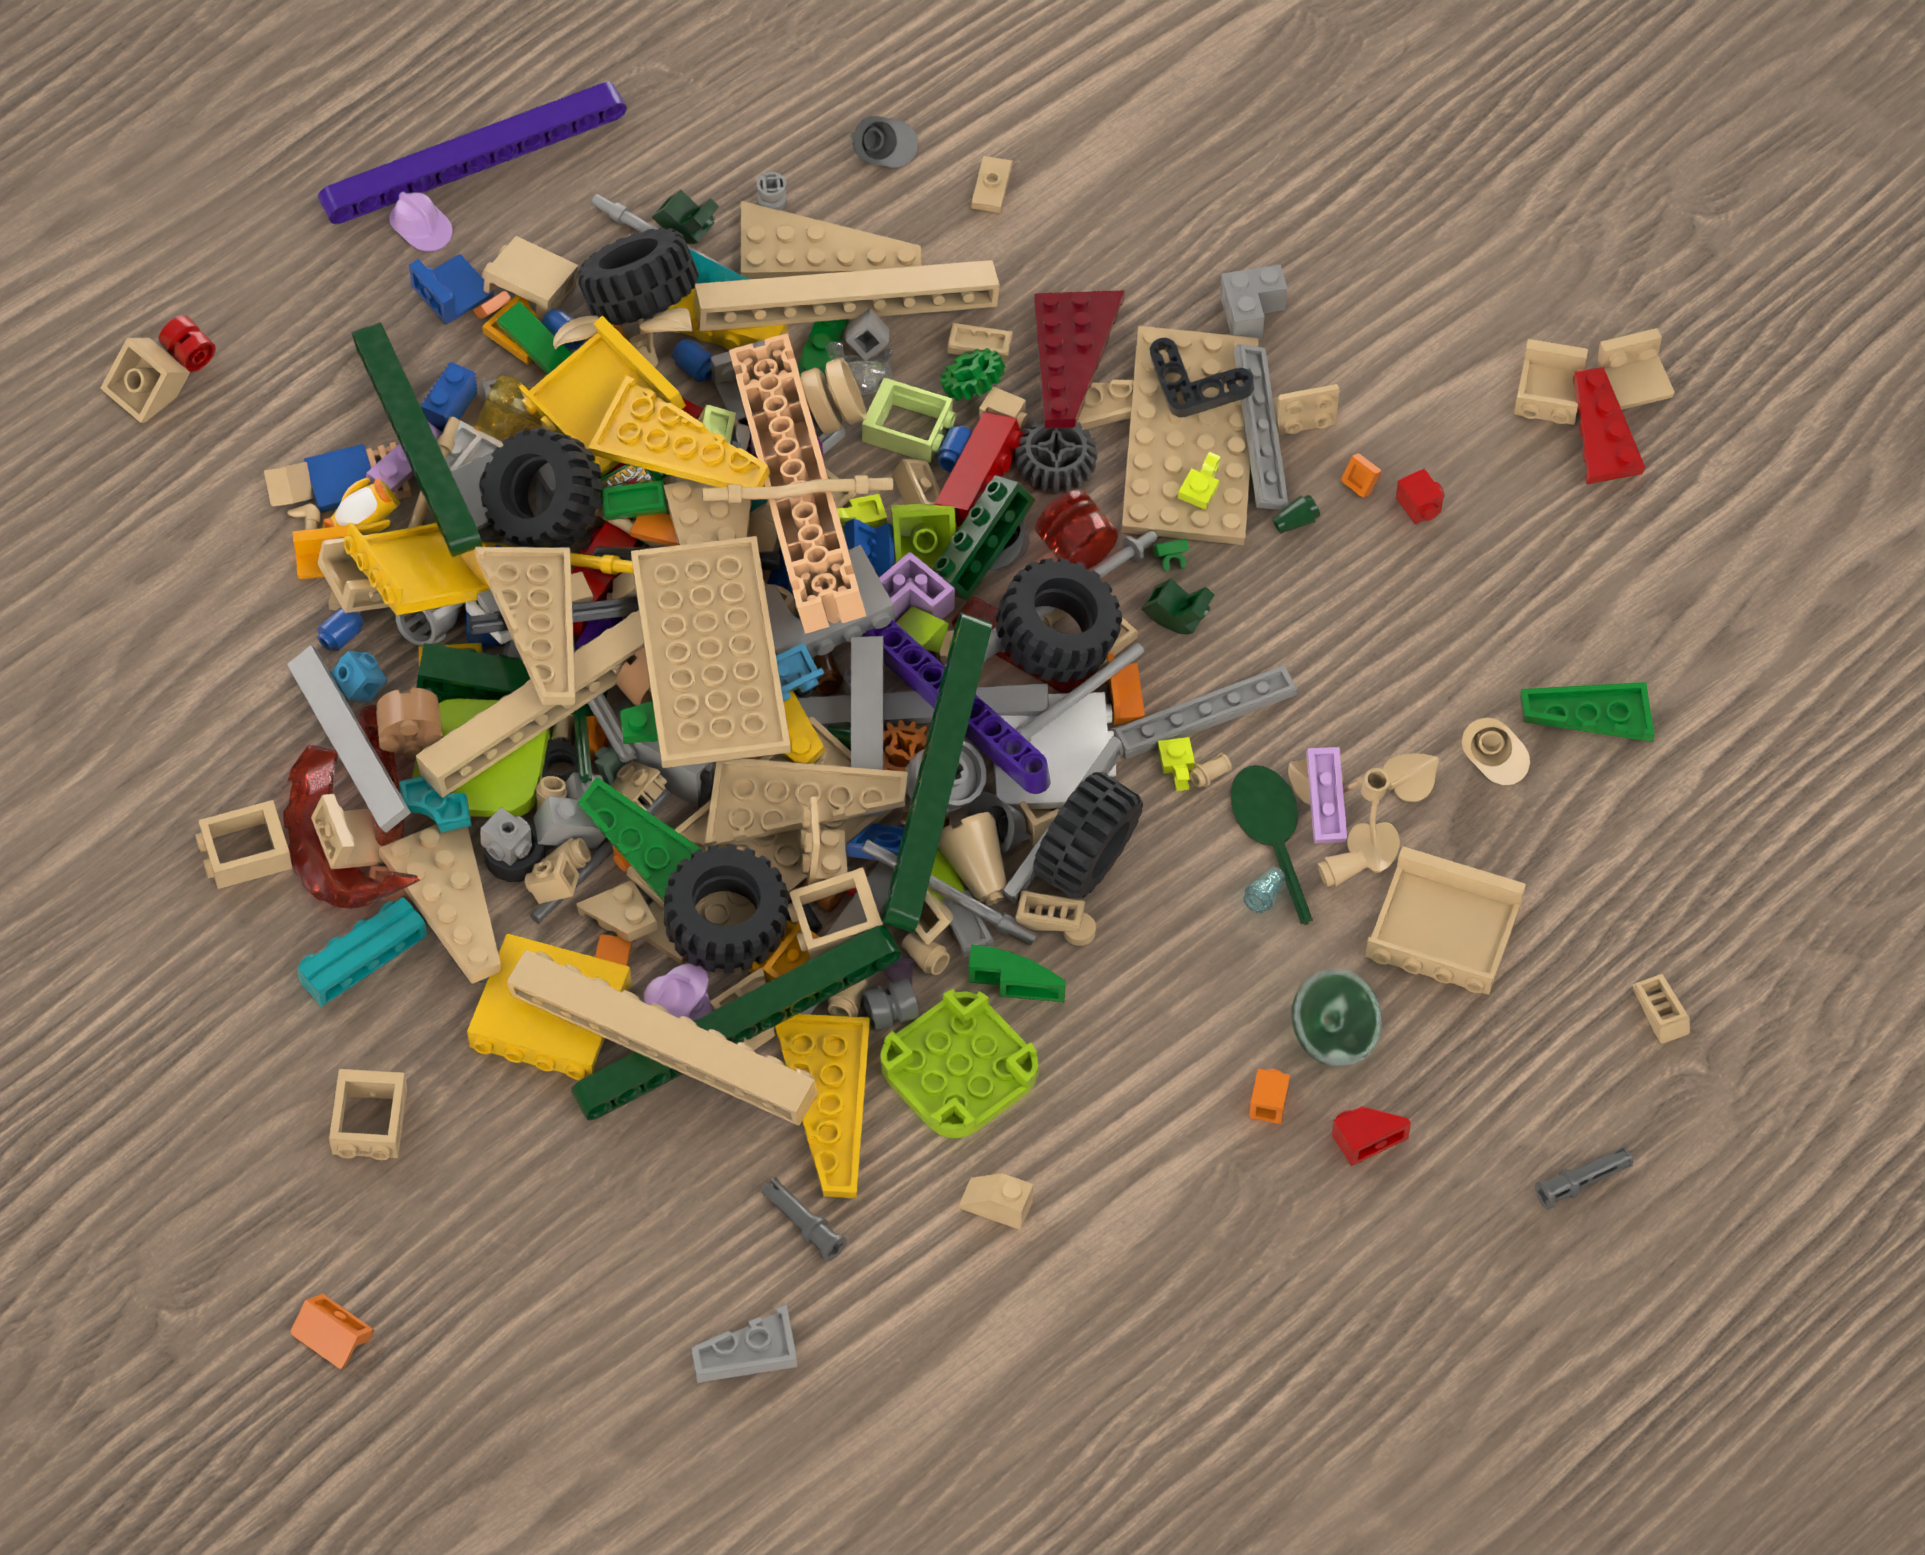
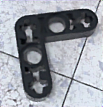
[1150,337,1255,418]

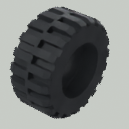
[577,228,699,325]
[481,428,603,548]
[995,558,1122,682]
[1033,772,1143,899]
[664,844,788,973]

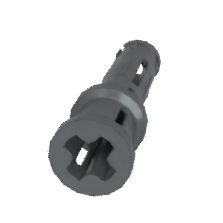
[1535,1147,1633,1209]
[761,1177,847,1261]

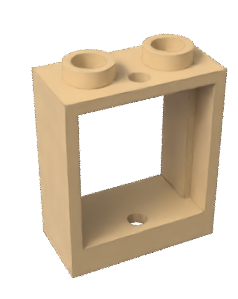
[195,800,293,889]
[788,867,882,960]
[329,1069,407,1160]

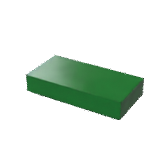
[601,480,667,521]

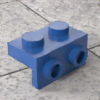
[845,518,894,577]

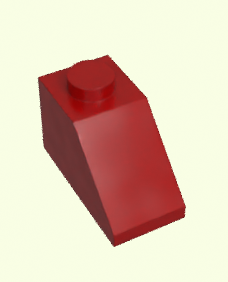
[1332,1106,1411,1166]

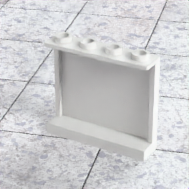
[994,692,1116,809]

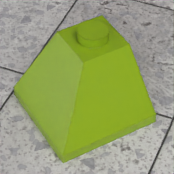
[890,503,956,569]

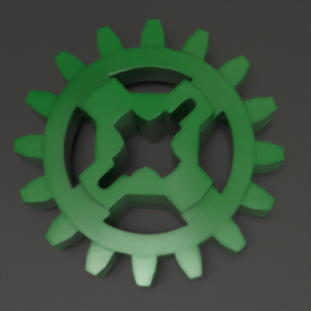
[940,348,1006,401]

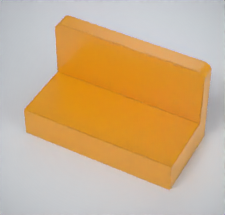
[292,526,348,579]

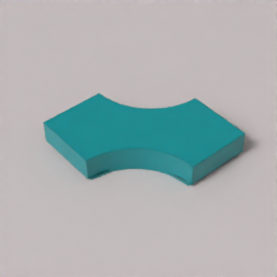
[399,776,472,833]

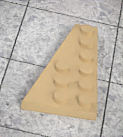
[741,201,921,279]
[664,480,752,545]
[475,547,575,705]
[705,758,909,849]
[379,824,501,984]

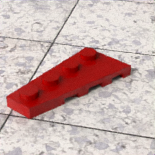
[1573,367,1646,485]

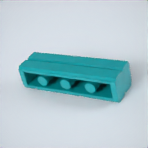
[297,897,427,1007]

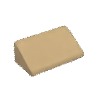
[892,459,941,505]

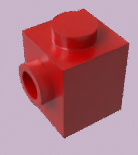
[1396,468,1445,524]

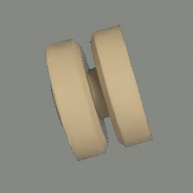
[801,357,867,435]

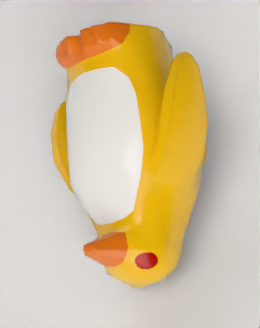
[323,478,400,535]

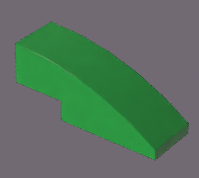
[968,944,1066,1003]

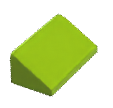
[896,606,949,653]

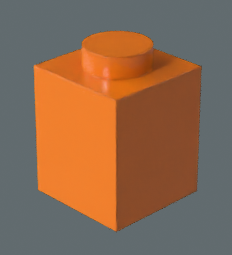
[1249,1069,1290,1124]

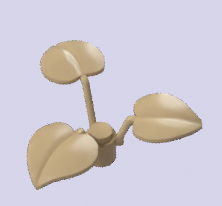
[553,308,693,367]
[1288,753,1439,873]

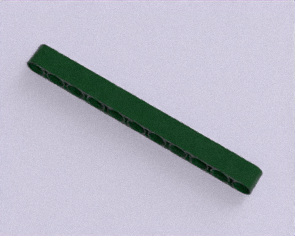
[352,322,482,557]
[882,612,992,933]
[571,925,902,1120]

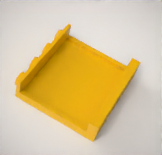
[519,316,686,477]
[344,522,490,616]
[467,933,631,1080]

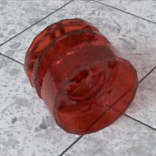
[1035,490,1118,570]

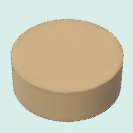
[1063,913,1096,946]

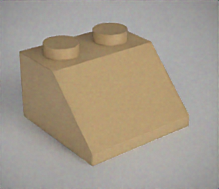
[100,338,190,423]

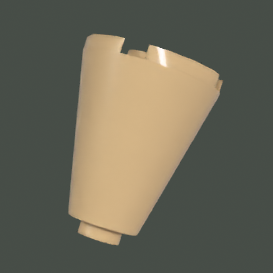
[938,812,1007,906]

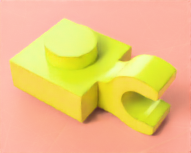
[1178,452,1221,510]
[837,494,888,528]
[1158,737,1195,791]

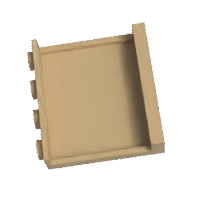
[1365,846,1526,995]

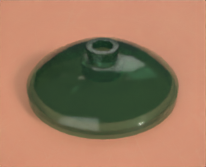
[1291,969,1382,1067]

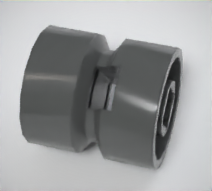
[862,978,919,1031]

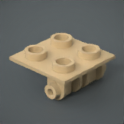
[610,760,667,811]

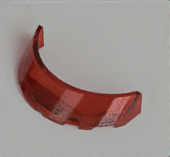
[283,745,420,909]

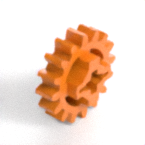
[883,720,927,772]

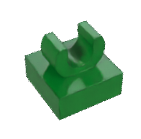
[1152,538,1189,572]

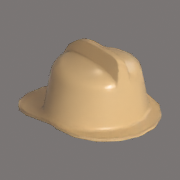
[1462,717,1530,785]

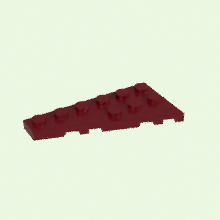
[1034,290,1125,429]

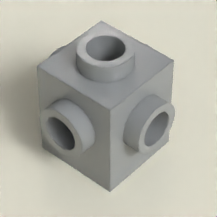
[480,807,532,866]

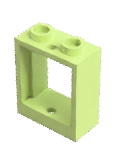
[862,378,956,463]

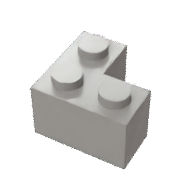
[1220,264,1287,339]
[533,772,606,850]

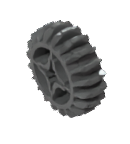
[1015,418,1098,494]

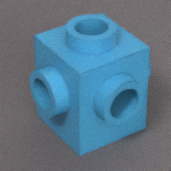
[331,651,388,702]

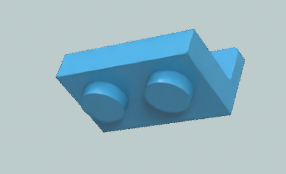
[776,643,824,702]

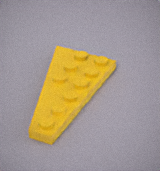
[588,375,770,488]

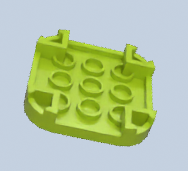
[412,699,550,817]
[880,989,1039,1139]

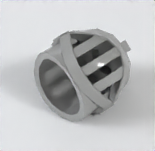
[396,603,464,646]

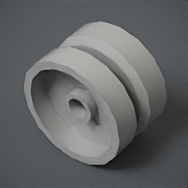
[905,740,986,814]

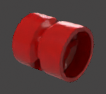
[159,315,216,373]

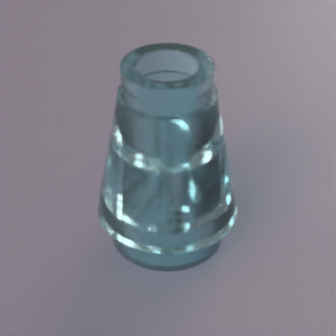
[1243,867,1285,913]

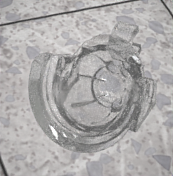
[826,342,893,396]

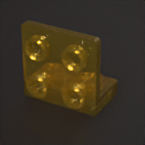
[474,375,543,442]

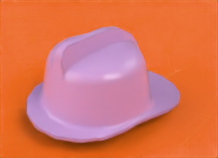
[389,192,453,252]
[644,964,709,1018]

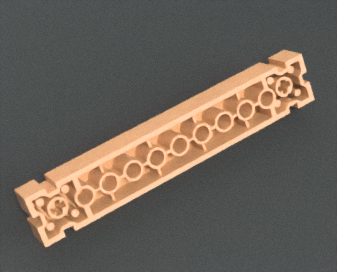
[729,333,866,634]

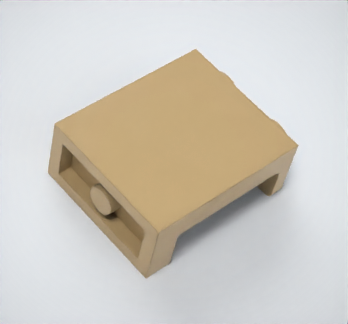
[482,236,578,320]
[1514,339,1588,425]
[317,533,390,613]

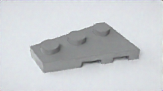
[691,1304,798,1383]

